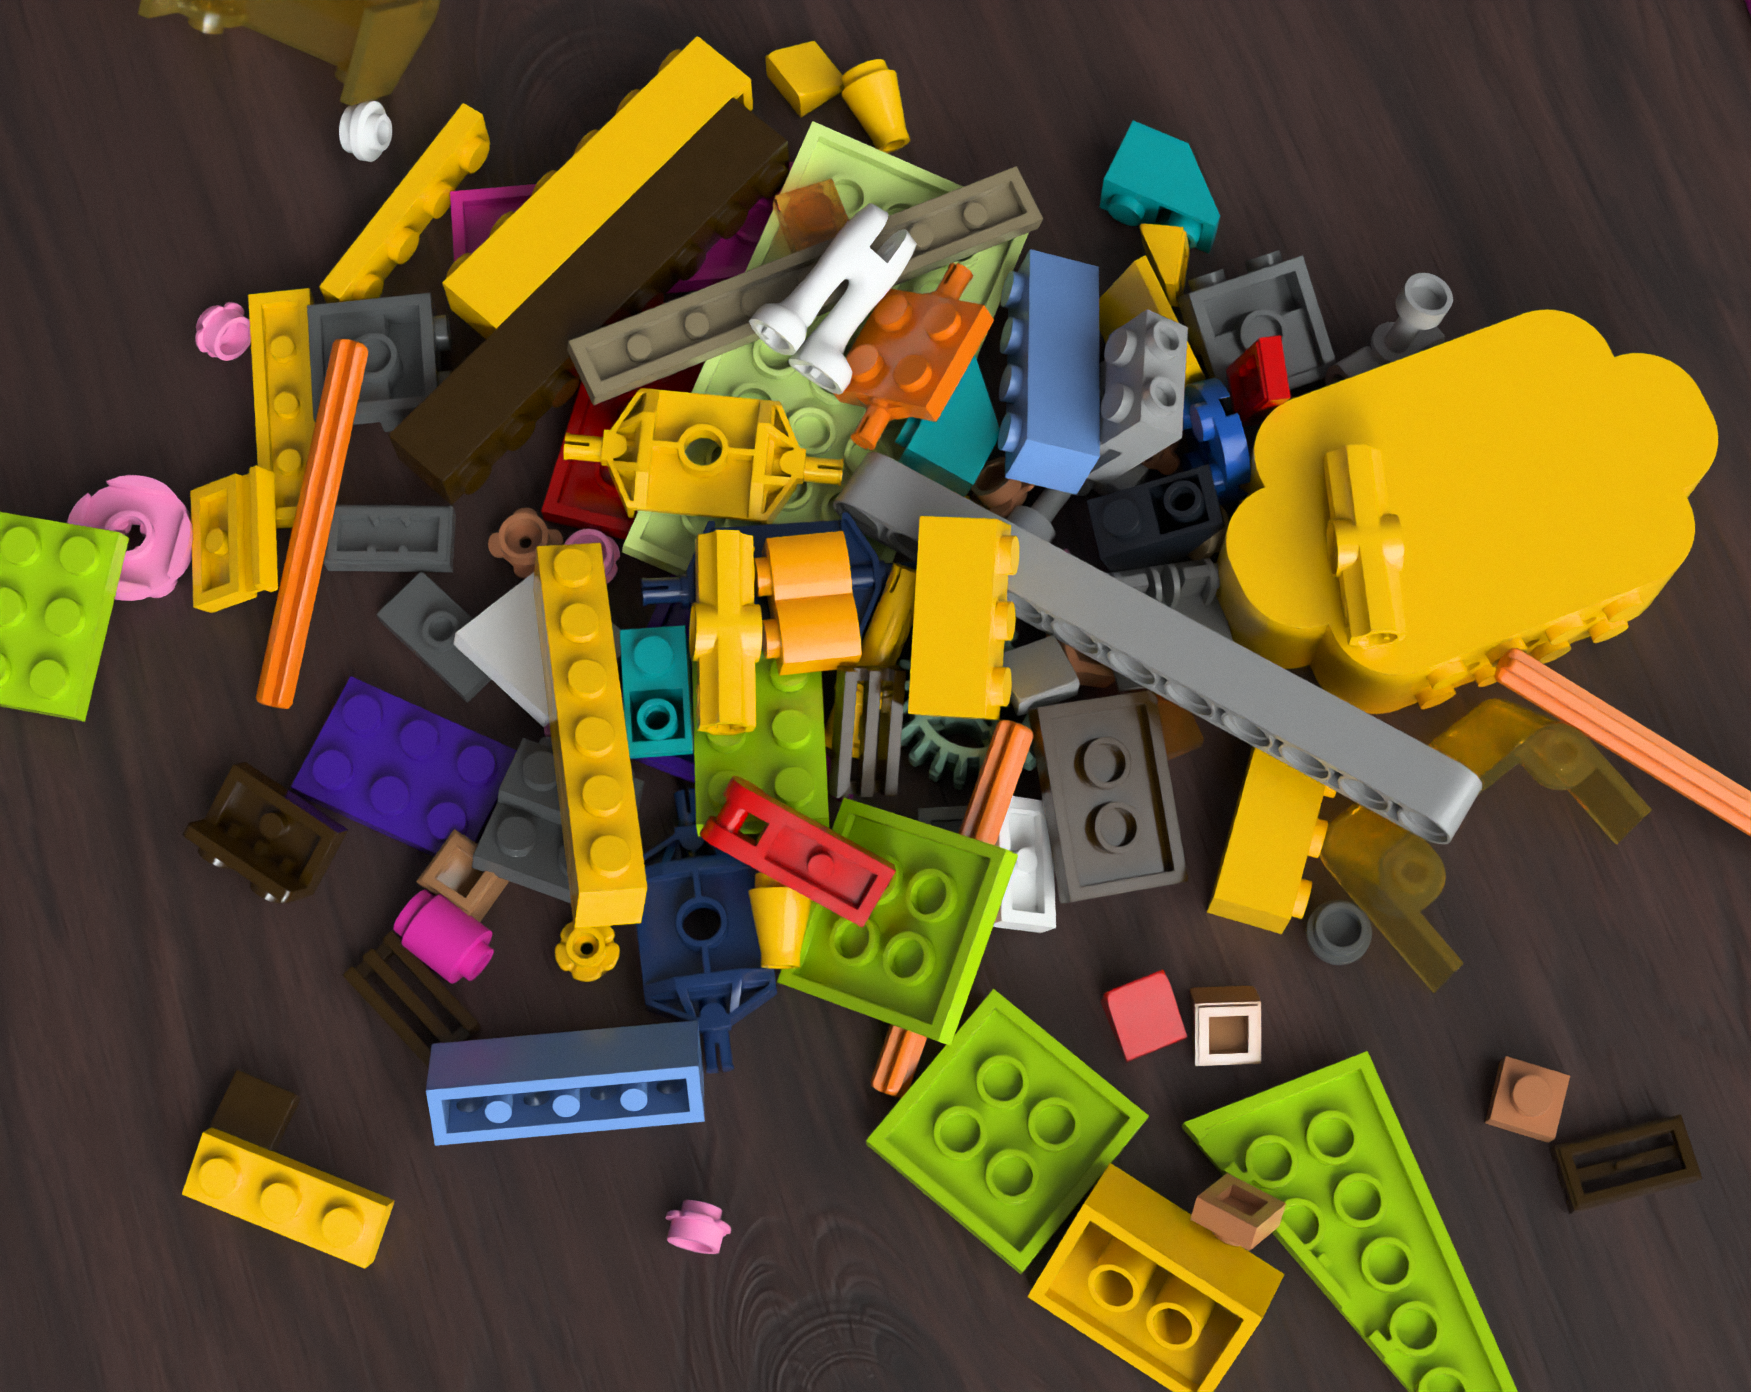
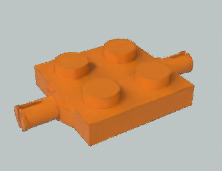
[833,263,994,450]

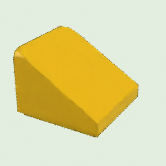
[765,41,845,118]
[1139,223,1190,307]

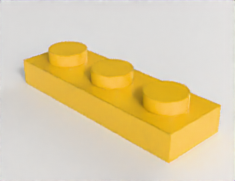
[182,1127,395,1269]

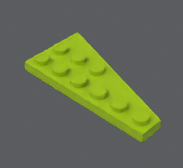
[1181,1051,1518,1392]

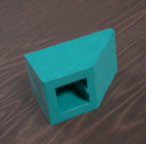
[1099,120,1220,254]
[894,355,1000,497]
[620,625,693,759]

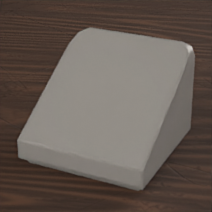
[1003,635,1080,717]

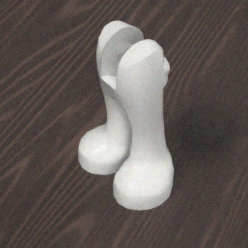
[749,203,917,395]

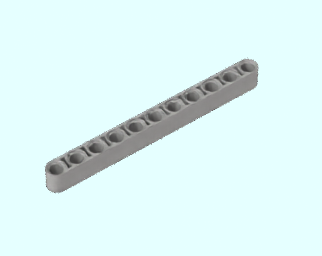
[833,452,1482,844]

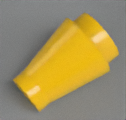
[841,59,911,153]
[748,872,812,969]

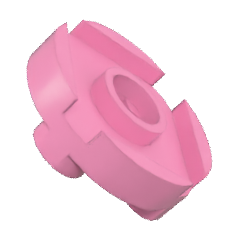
[67,475,193,601]

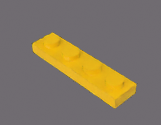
[319,103,490,303]
[248,288,315,529]

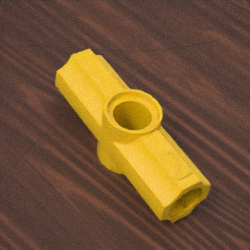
[1323,443,1408,649]
[689,530,762,735]

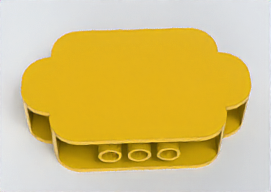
[1216,309,1718,714]

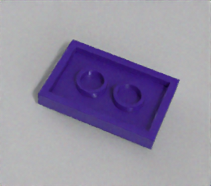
[291,676,517,857]

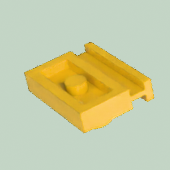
[190,465,278,613]

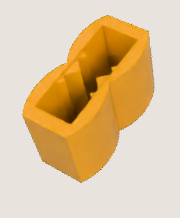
[754,531,862,676]

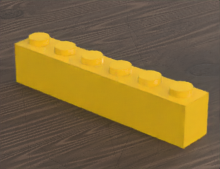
[442,36,753,339]
[533,543,647,929]

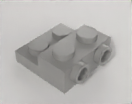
[1087,309,1188,485]

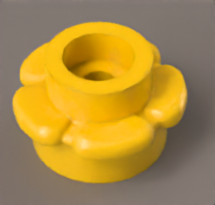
[555,921,620,982]

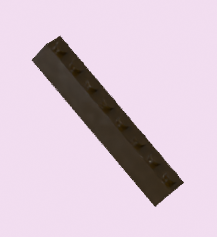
[388,97,790,505]

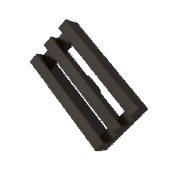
[829,665,906,798]
[342,930,481,1068]
[1549,1114,1703,1214]

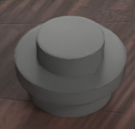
[1305,899,1372,965]

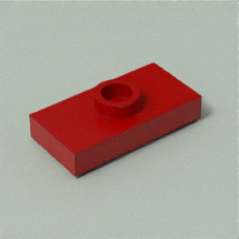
[1226,335,1291,427]

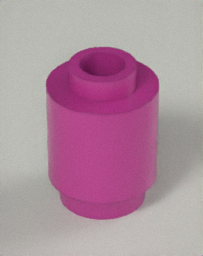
[393,889,494,984]

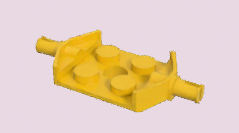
[564,388,844,525]

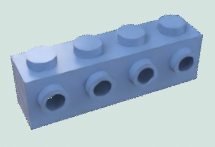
[998,249,1100,495]
[426,1020,705,1146]

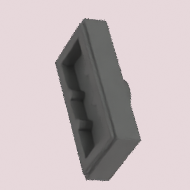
[324,505,456,572]
[376,571,492,703]

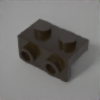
[182,762,349,904]

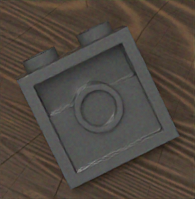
[1176,250,1336,412]
[307,293,452,432]
[472,737,644,903]

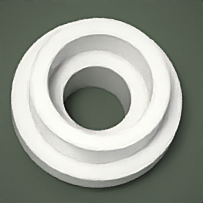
[339,100,392,162]

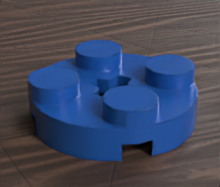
[1182,377,1251,505]

